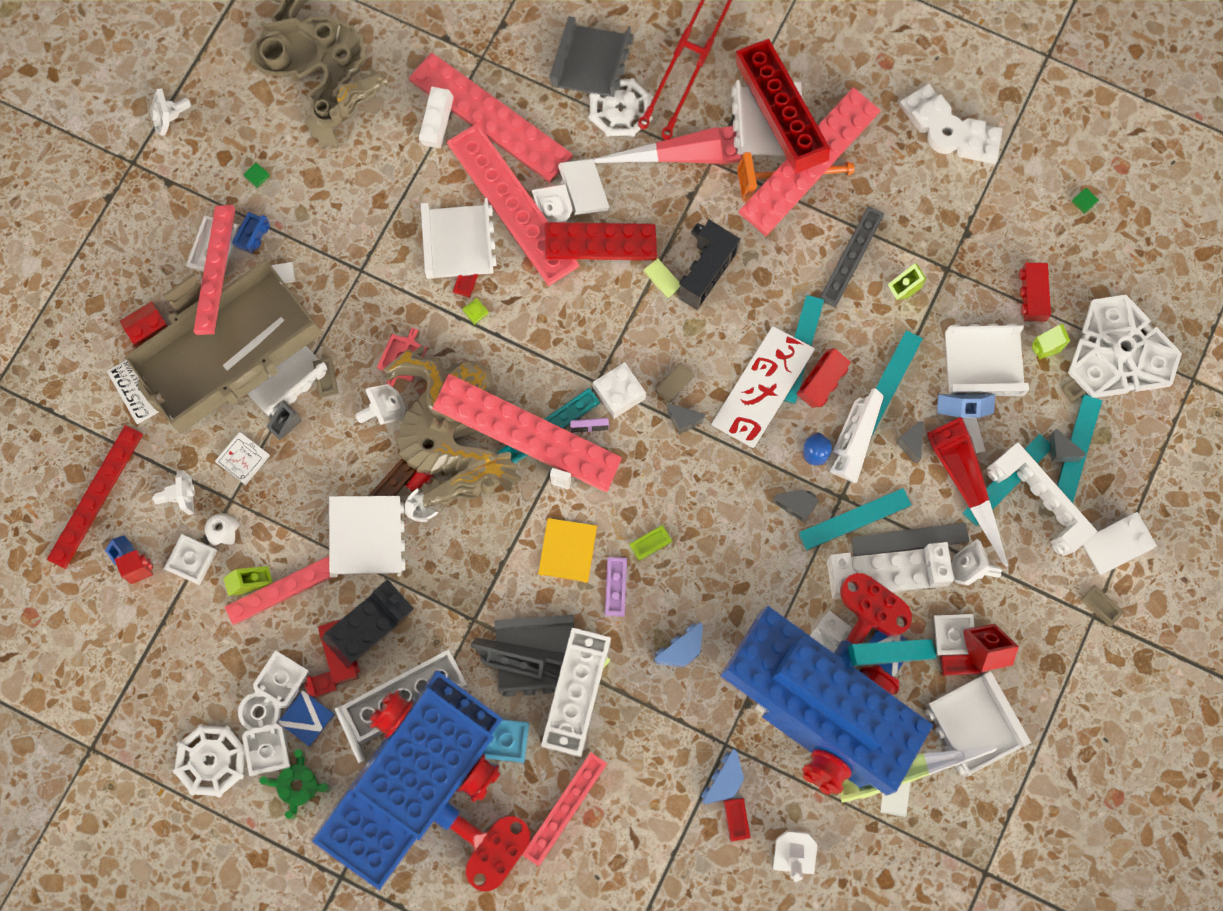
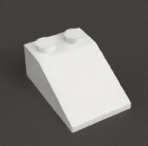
[1083,512,1157,575]

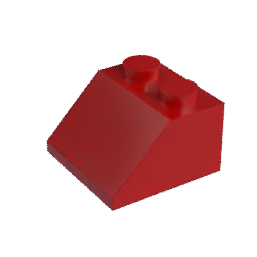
[120,301,168,348]
[963,623,1019,672]

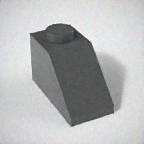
[772,490,819,523]

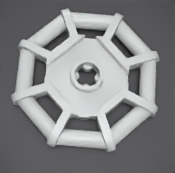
[588,78,653,137]
[173,724,245,797]

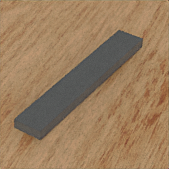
[820,206,884,308]
[851,522,969,556]

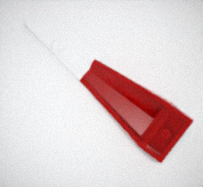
[927,417,1008,567]

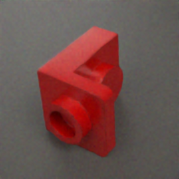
[305,671,338,698]

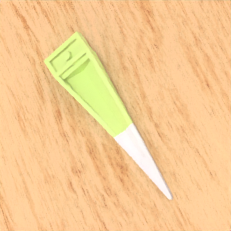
[840,747,996,802]

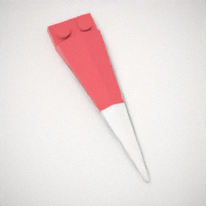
[594,126,741,164]

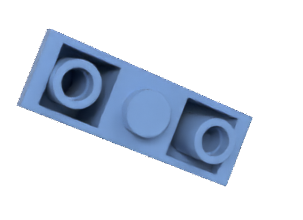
[937,394,995,418]
[654,622,703,668]
[701,749,744,805]

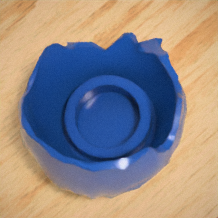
[803,433,832,466]

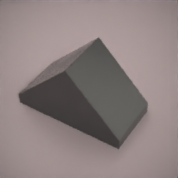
[267,400,302,440]
[667,403,705,435]
[896,421,923,463]
[1049,428,1086,462]

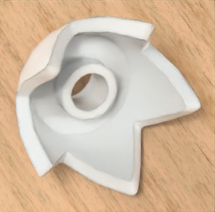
[404,488,438,522]
[204,513,240,546]

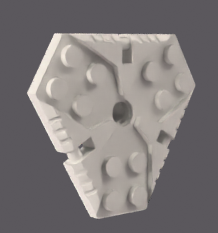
[1068,295,1182,398]

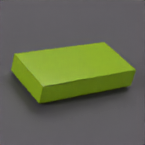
[629,525,672,561]

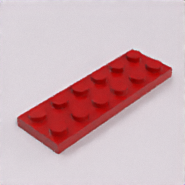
[544,222,657,260]

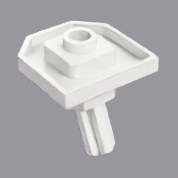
[150,89,191,135]
[532,180,573,222]
[356,384,406,425]
[152,470,195,515]
[951,539,1002,585]
[773,830,817,882]

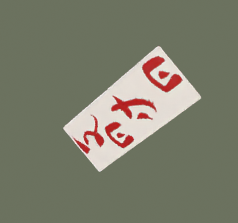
[711,327,815,448]

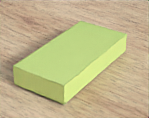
[644,259,681,299]

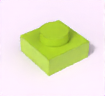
[462,298,489,325]

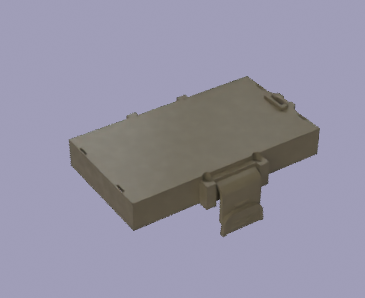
[125,259,322,434]

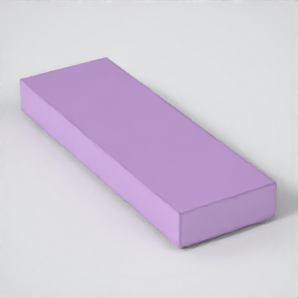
[605,557,627,617]

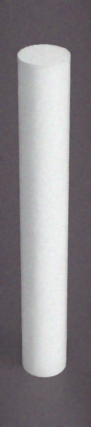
[334,706,366,764]

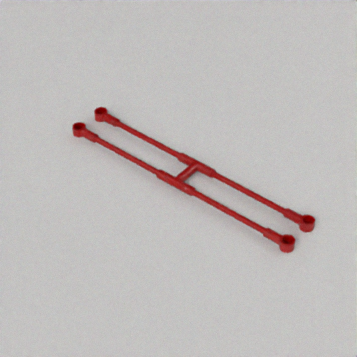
[638,0,733,140]

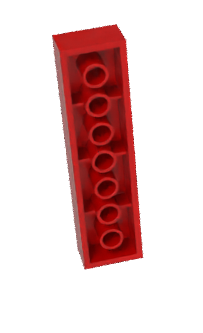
[736,38,830,174]

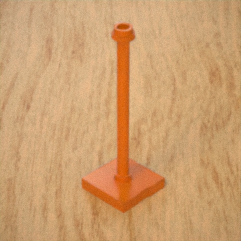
[737,152,855,202]

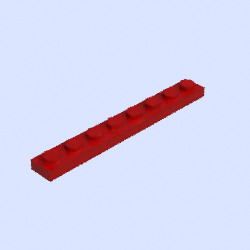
[46,425,143,570]

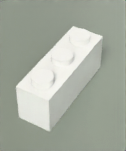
[419,87,454,149]

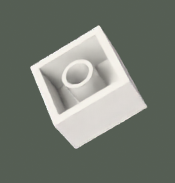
[593,362,646,419]

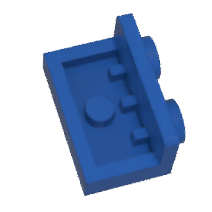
[232,212,270,254]

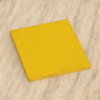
[538,518,597,582]

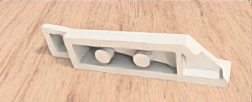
[830,388,883,483]

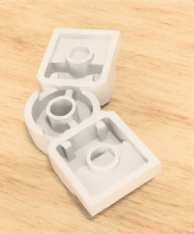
[899,84,1003,164]
[238,650,310,777]

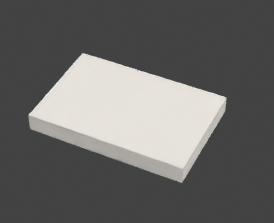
[558,159,610,215]
[186,215,240,272]

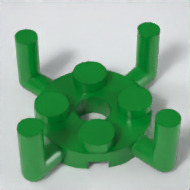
[259,749,331,820]

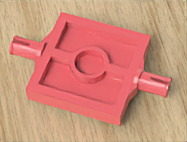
[377,328,427,387]

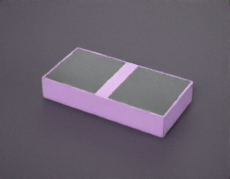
[570,418,609,433]

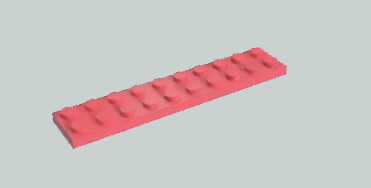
[409,52,573,183]
[738,87,881,237]
[447,123,579,286]
[432,374,622,492]

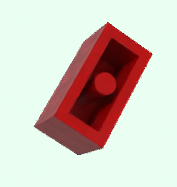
[114,550,154,584]

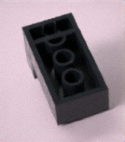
[678,219,741,310]
[322,579,414,668]

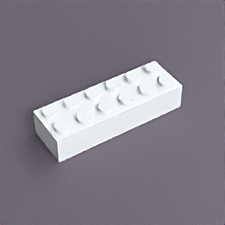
[341,649,469,744]

